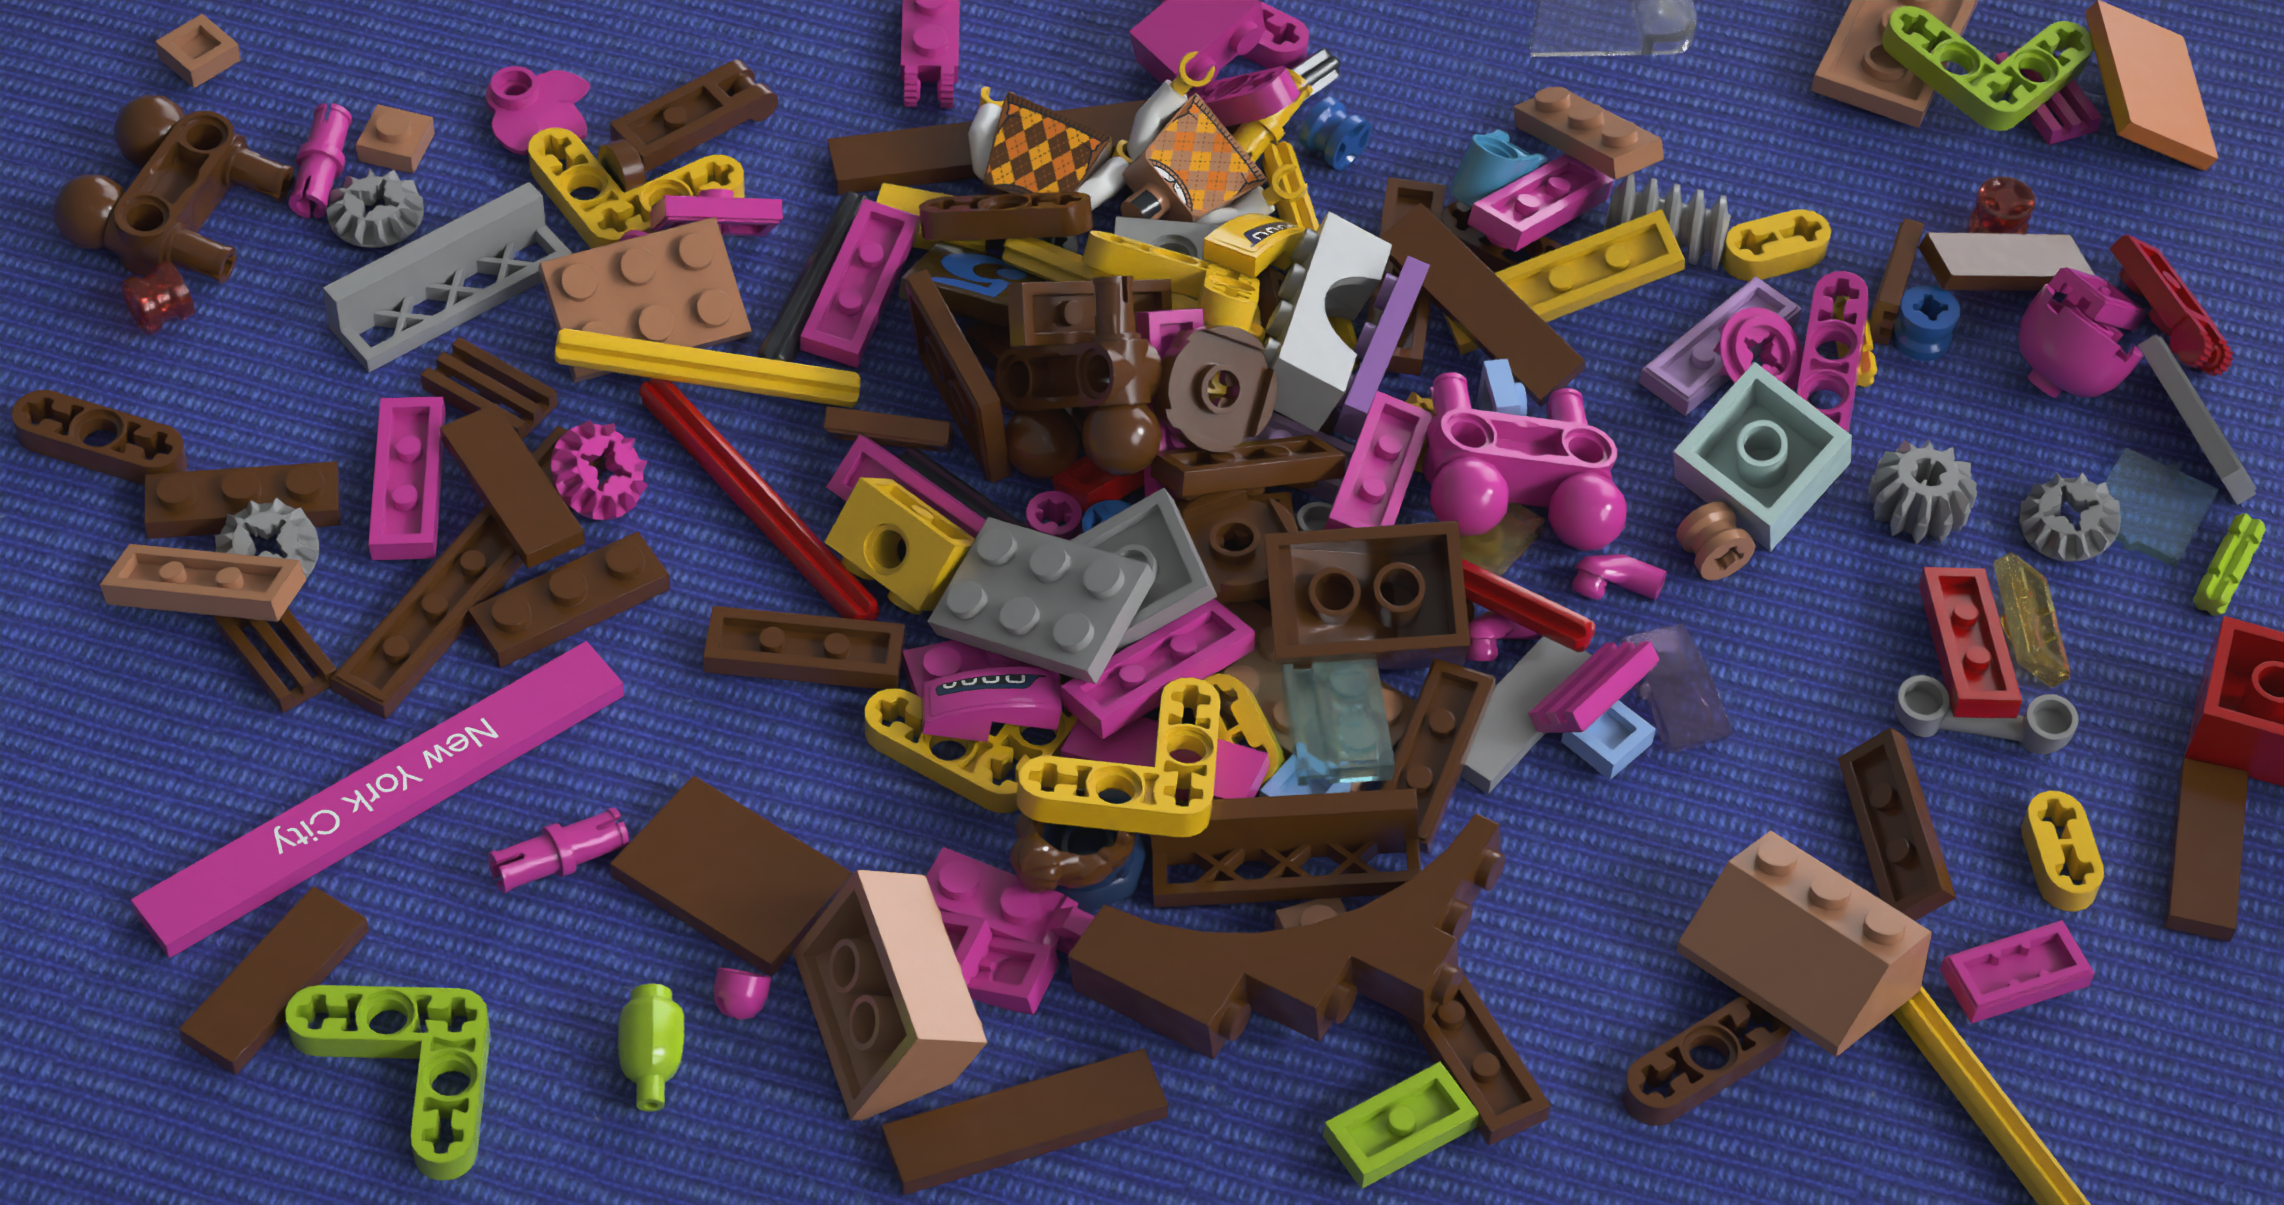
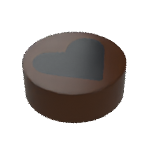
[598,139,646,193]

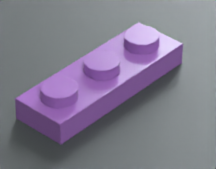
[1333,256,1430,441]

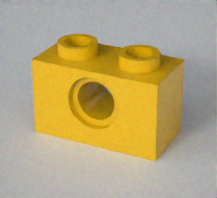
[825,477,975,615]

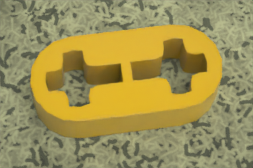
[1721,209,1831,282]
[1192,674,1285,793]
[2021,791,2104,912]

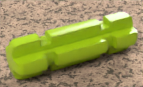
[2193,513,2266,616]

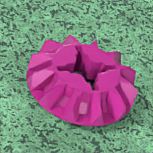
[1713,307,1803,390]
[551,420,648,520]

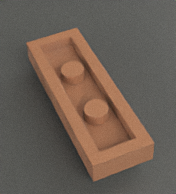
[1513,87,1664,180]
[100,544,306,622]

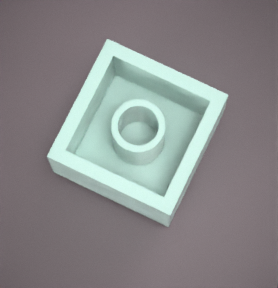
[1673,362,1852,552]

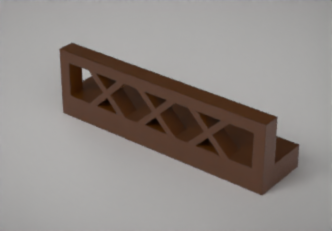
[1150,788,1421,908]

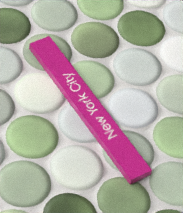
[131,641,624,958]

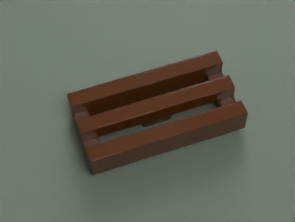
[1869,218,1925,346]
[420,337,558,440]
[824,406,955,454]
[213,608,337,713]

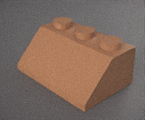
[1677,830,1932,1057]
[793,870,988,1121]

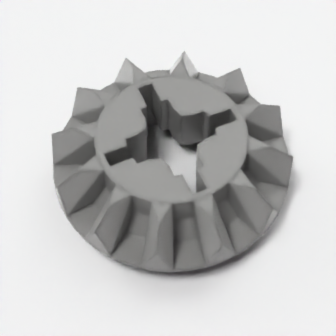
[326,168,424,248]
[2020,472,2121,562]
[215,498,319,578]

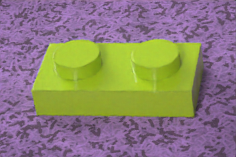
[1323,1062,1479,1189]

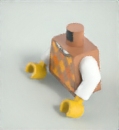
[1120,51,1308,225]

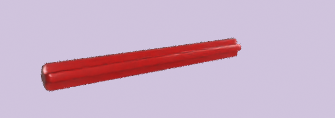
[639,378,880,621]

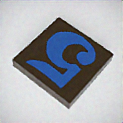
[899,241,1050,328]

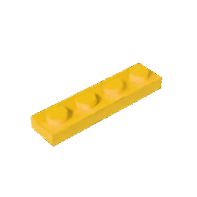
[1442,209,1685,355]

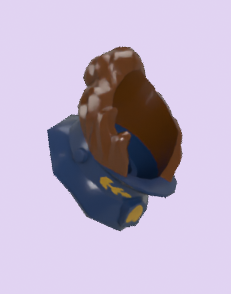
[1009,786,1152,913]

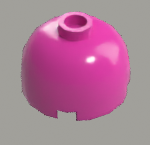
[2018,284,2143,398]

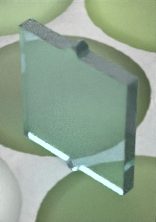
[2105,447,2219,567]

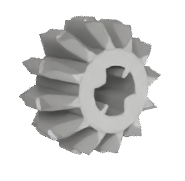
[1868,439,1977,545]

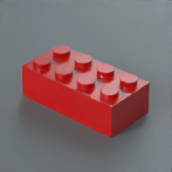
[2184,616,2284,787]

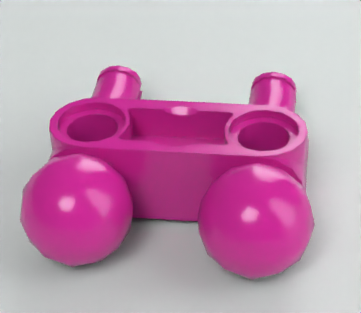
[1422,372,1627,552]

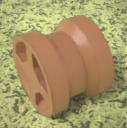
[1676,501,1755,580]

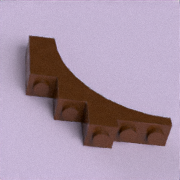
[1068,813,1506,1060]

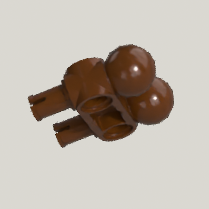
[53,95,294,284]
[994,276,1163,481]

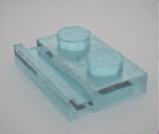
[1281,659,1395,786]

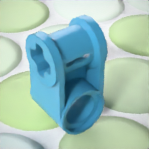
[1449,130,1550,207]

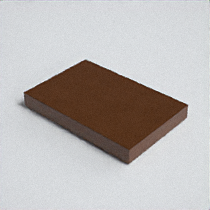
[905,269,1011,483]
[610,775,853,977]

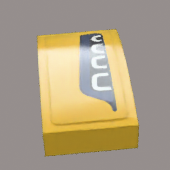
[1203,213,1305,278]

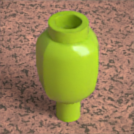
[618,984,684,1112]

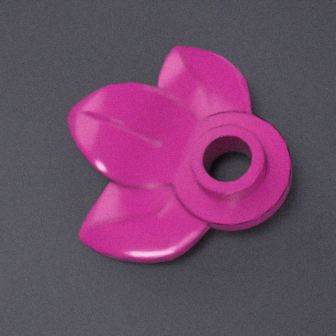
[486,66,590,155]

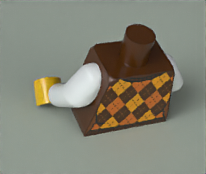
[968,86,1133,240]

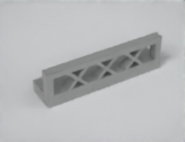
[323,182,572,372]

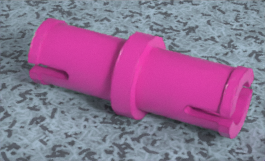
[289,103,352,218]
[488,807,629,894]

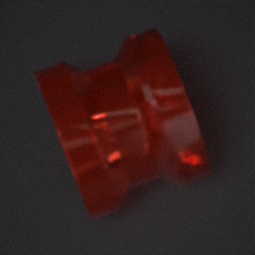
[1969,176,2036,234]
[121,260,195,336]

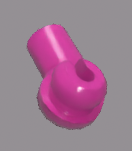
[1572,554,1667,600]
[1466,610,1543,661]

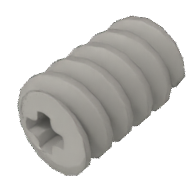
[1604,173,1731,270]

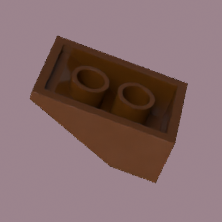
[1264,521,1470,670]

